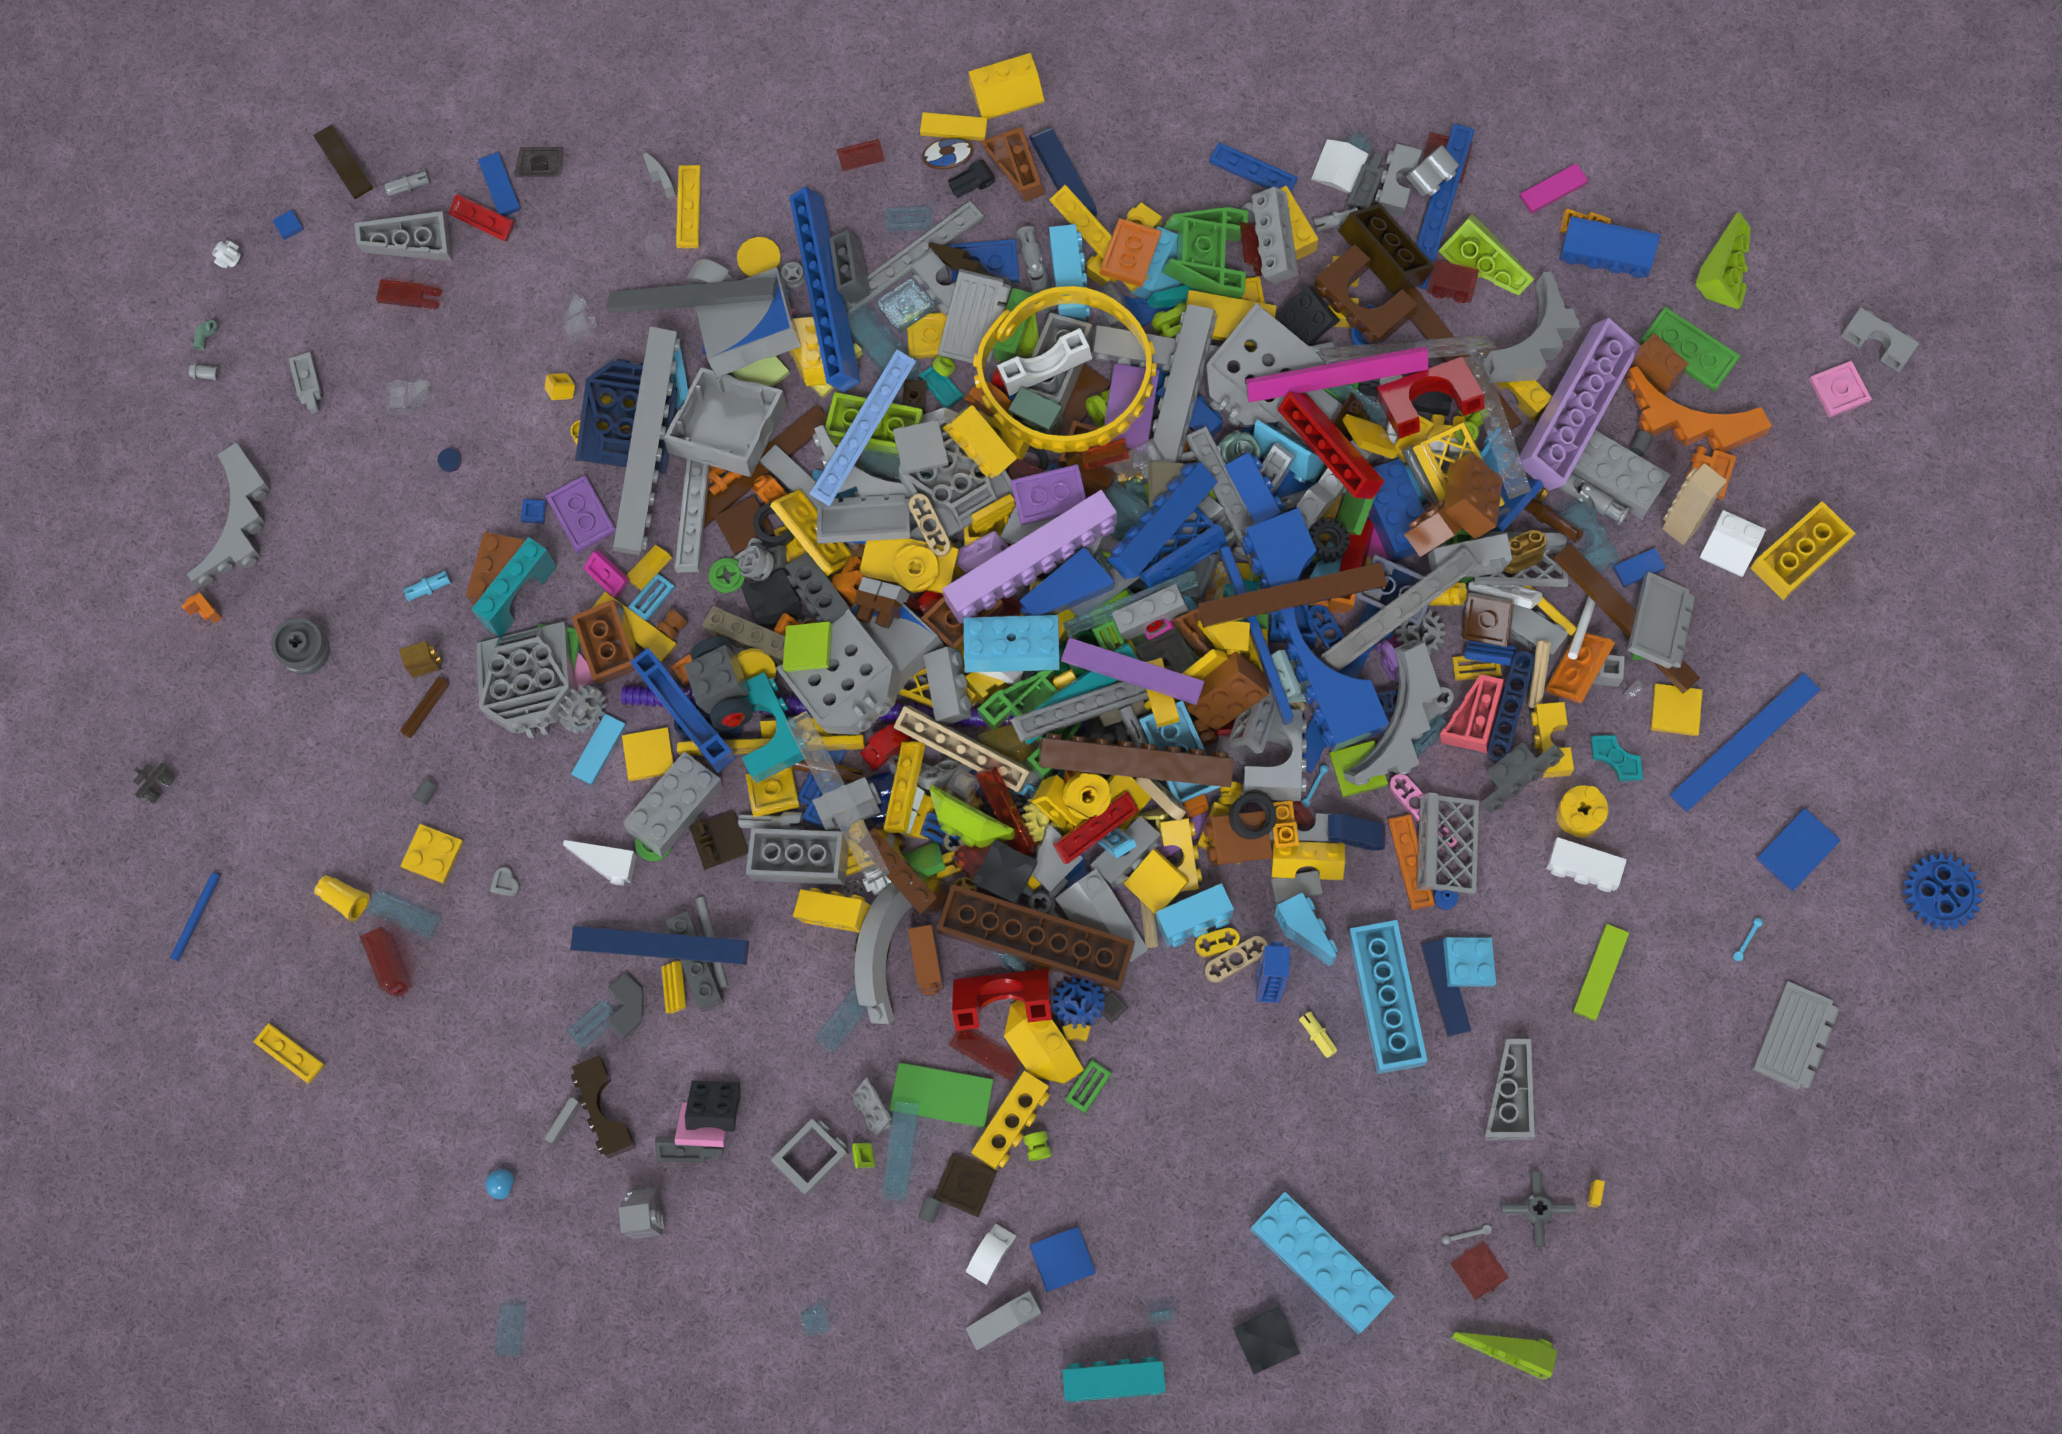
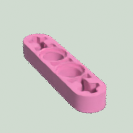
[1389,774,1457,850]

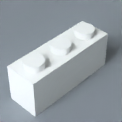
[1546,837,1627,892]

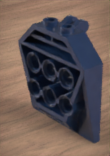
[575,359,677,474]

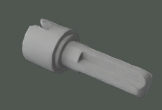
[738,812,805,830]

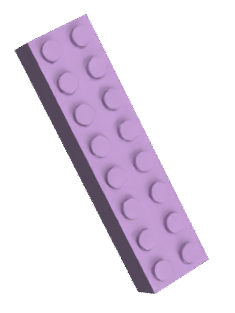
[1516,318,1641,491]
[942,490,1117,624]

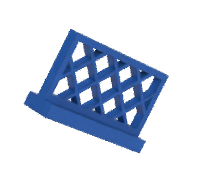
[1138,507,1227,593]

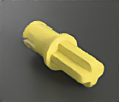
[1299,1011,1337,1058]

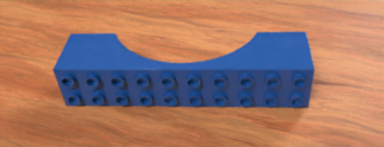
[1241,508,1389,752]

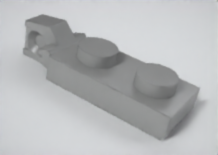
[288,352,322,415]

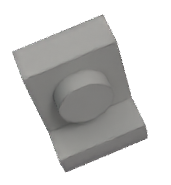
[686,259,737,284]

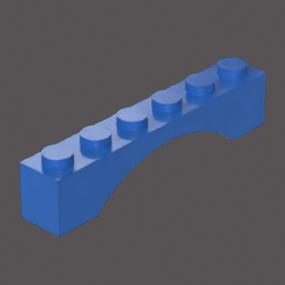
[630,648,736,773]

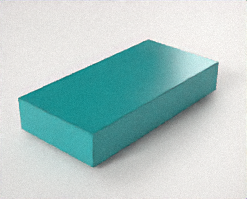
[918,365,963,409]

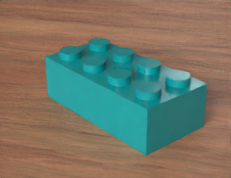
[1062,1357,1166,1402]

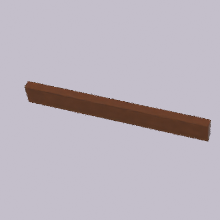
[1405,288,1522,436]
[678,405,828,528]
[1553,543,1700,694]
[1197,563,1387,628]

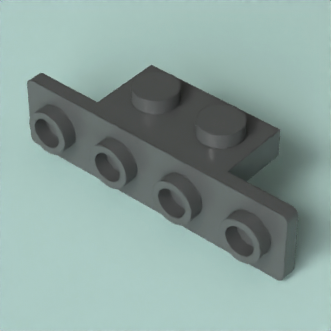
[1480,742,1565,813]

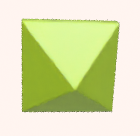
[852,1143,875,1168]

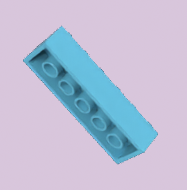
[1348,920,1428,1074]
[1250,1192,1395,1335]

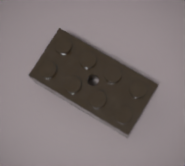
[1339,204,1435,295]

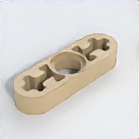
[909,494,951,557]
[1135,778,1188,821]
[1205,936,1268,983]

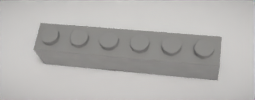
[1090,325,1220,376]

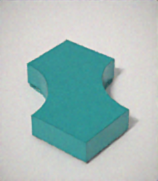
[1590,735,1643,782]

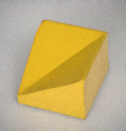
[545,373,575,400]

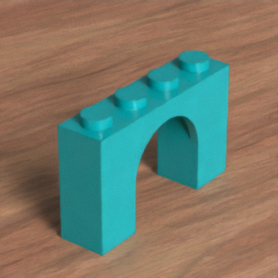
[471,537,557,637]
[742,672,807,784]

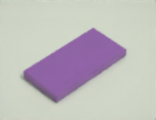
[1104,364,1159,451]

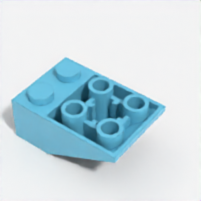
[1274,892,1338,966]

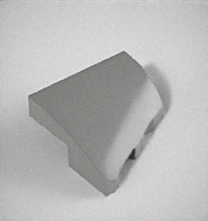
[1032,824,1083,892]

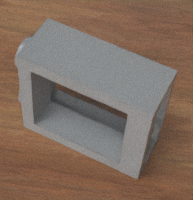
[812,777,881,831]
[771,1119,848,1197]

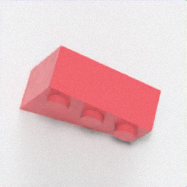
[1440,674,1504,753]

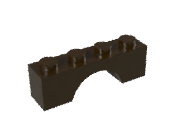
[571,1056,636,1159]

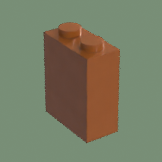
[1630,333,1689,396]
[1203,811,1273,866]
[908,925,944,996]

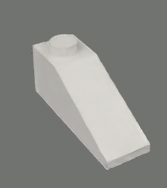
[563,840,637,886]

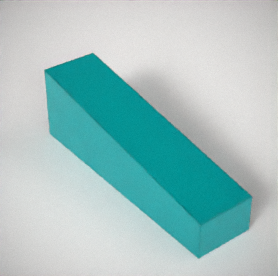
[1147,285,1199,308]

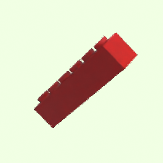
[1277,392,1385,499]

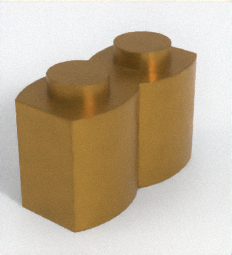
[399,640,443,678]

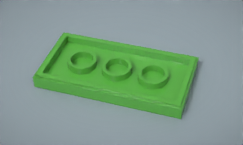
[1639,307,1741,392]
[890,1063,994,1128]

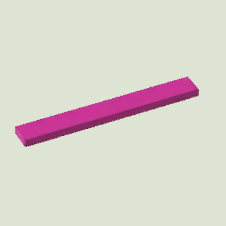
[1246,346,1428,403]

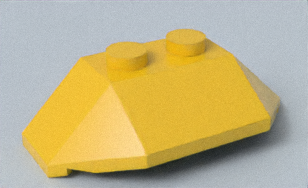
[1004,1000,1084,1084]

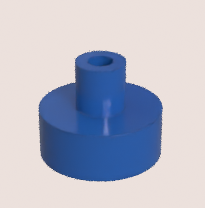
[1433,890,1458,910]

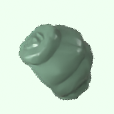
[1218,430,1261,464]

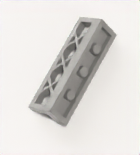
[1227,682,1277,754]

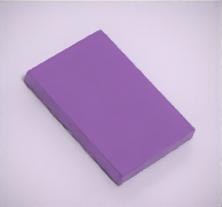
[1010,464,1086,526]
[545,475,616,553]

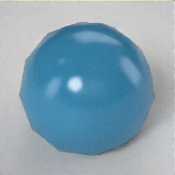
[485,1169,515,1200]

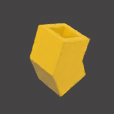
[1062,1024,1091,1043]

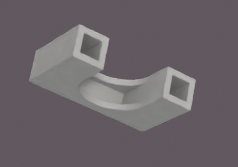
[1243,709,1307,801]

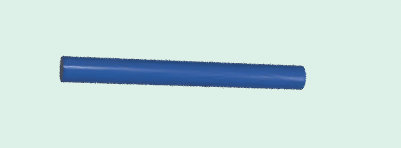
[170,872,221,962]

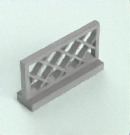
[1474,531,1568,587]
[1417,792,1479,895]

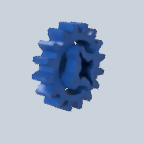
[1053,977,1105,1029]

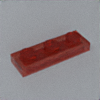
[949,1030,1022,1082]

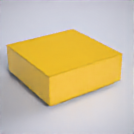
[1587,1179,1605,1208]

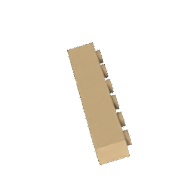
[1662,463,1727,546]
[893,706,1033,792]

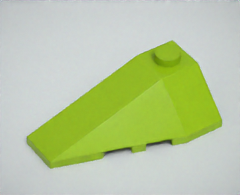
[1695,213,1751,309]
[1438,214,1535,295]
[1451,1332,1558,1380]

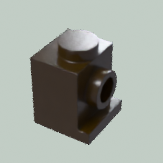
[902,380,928,414]

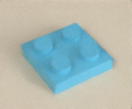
[1443,937,1496,987]

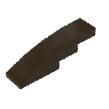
[313,124,374,200]
[928,242,997,278]

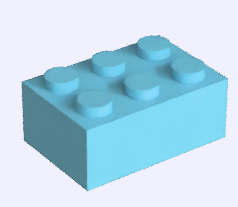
[1155,883,1234,948]

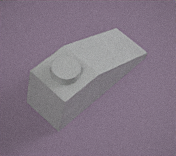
[965,1291,1042,1351]

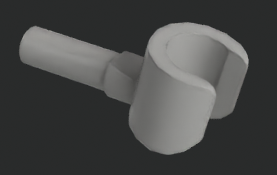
[734,538,765,561]

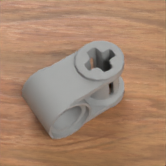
[1423,687,1454,724]

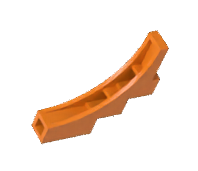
[1625,366,1772,453]

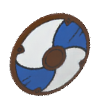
[922,138,974,169]

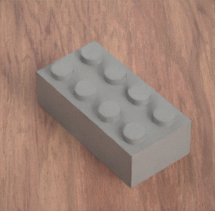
[1026,312,1093,414]
[1572,430,1670,520]
[623,752,722,858]
[746,828,850,885]

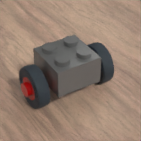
[684,637,753,730]

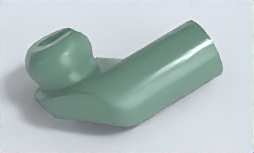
[193,320,218,350]

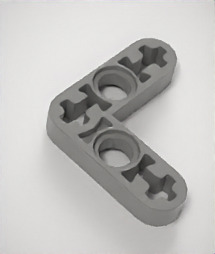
[888,754,972,790]

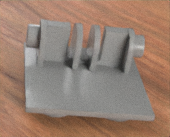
[852,1078,893,1136]

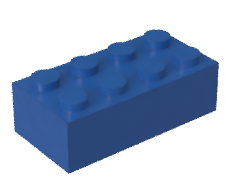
[1368,459,1424,562]

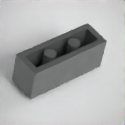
[829,230,870,304]

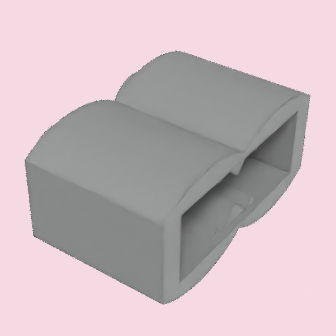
[1406,145,1459,197]

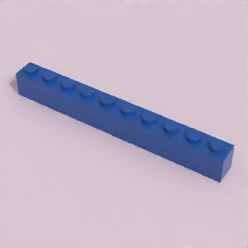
[789,187,861,392]

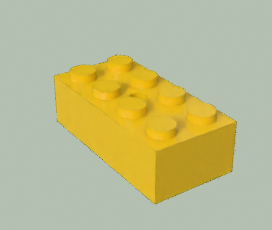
[1751,501,1856,601]

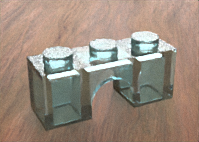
[1560,501,1618,573]

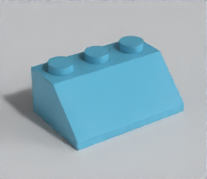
[1130,227,1183,308]
[1254,420,1325,483]

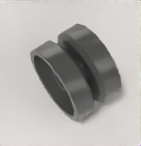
[271,618,330,675]

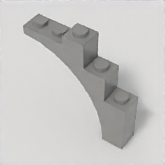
[1482,272,1580,383]
[812,425,947,515]
[1296,440,1379,531]
[187,442,271,588]
[1343,640,1442,785]

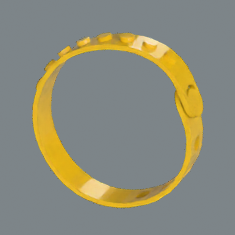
[973,286,1157,453]

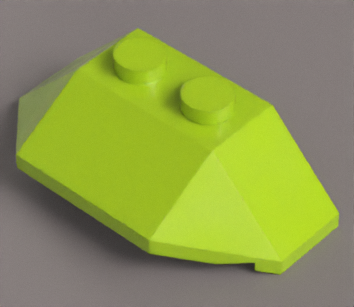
[929,784,1015,848]

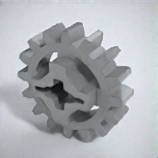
[1394,610,1446,656]
[558,684,607,734]

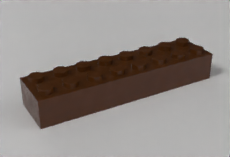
[1038,732,1234,788]
[937,884,1135,991]

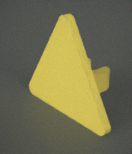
[1133,807,1170,832]

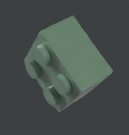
[1008,387,1063,435]

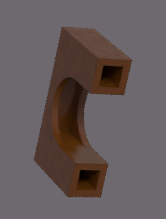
[1314,244,1418,348]
[858,828,949,914]

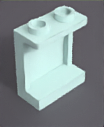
[1271,650,1315,703]

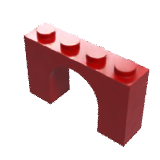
[1377,357,1485,439]
[952,968,1052,1031]

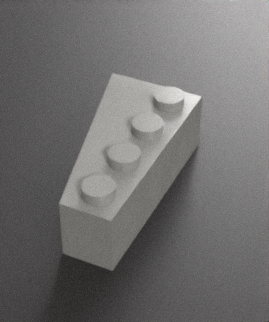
[354,211,452,261]
[1485,1039,1535,1141]

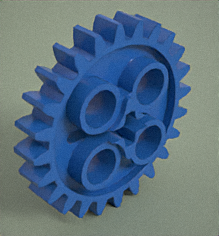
[1902,853,1984,931]

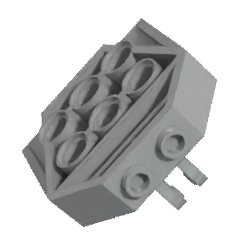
[1204,303,1327,428]
[899,418,1014,538]
[776,609,900,735]
[477,621,575,738]

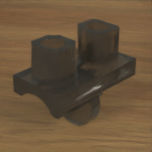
[133,762,176,804]

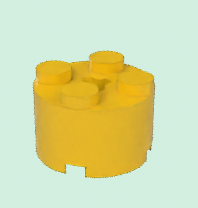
[1556,785,1608,838]

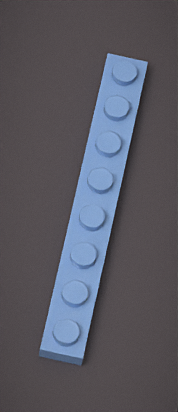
[810,349,916,506]

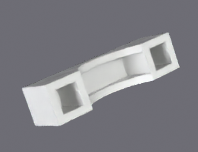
[997,328,1092,396]

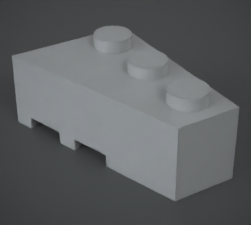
[619,1187,665,1239]

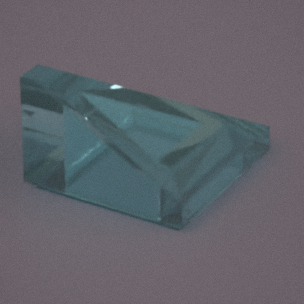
[801,1302,830,1336]

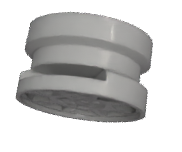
[739,546,774,582]

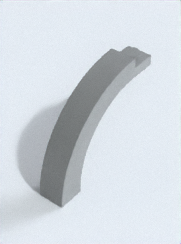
[1204,443,1296,557]
[855,882,913,1024]

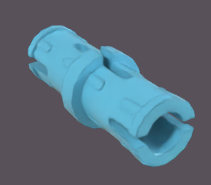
[403,570,451,602]

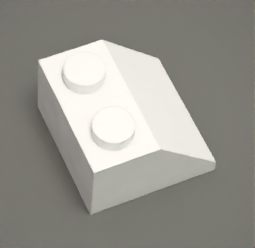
[1700,510,1766,577]

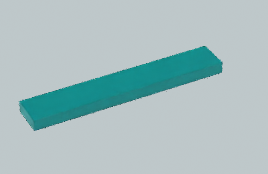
[1025,643,1138,744]

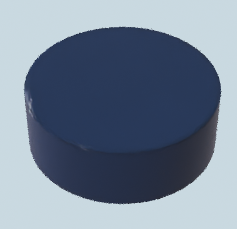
[437,448,462,472]

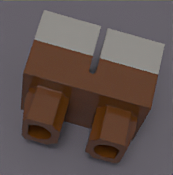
[854,577,910,629]

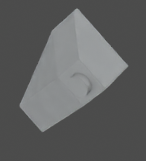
[1055,868,1148,962]

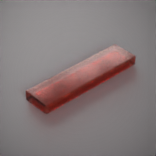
[975,767,1037,855]

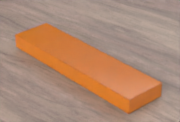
[1387,814,1435,911]

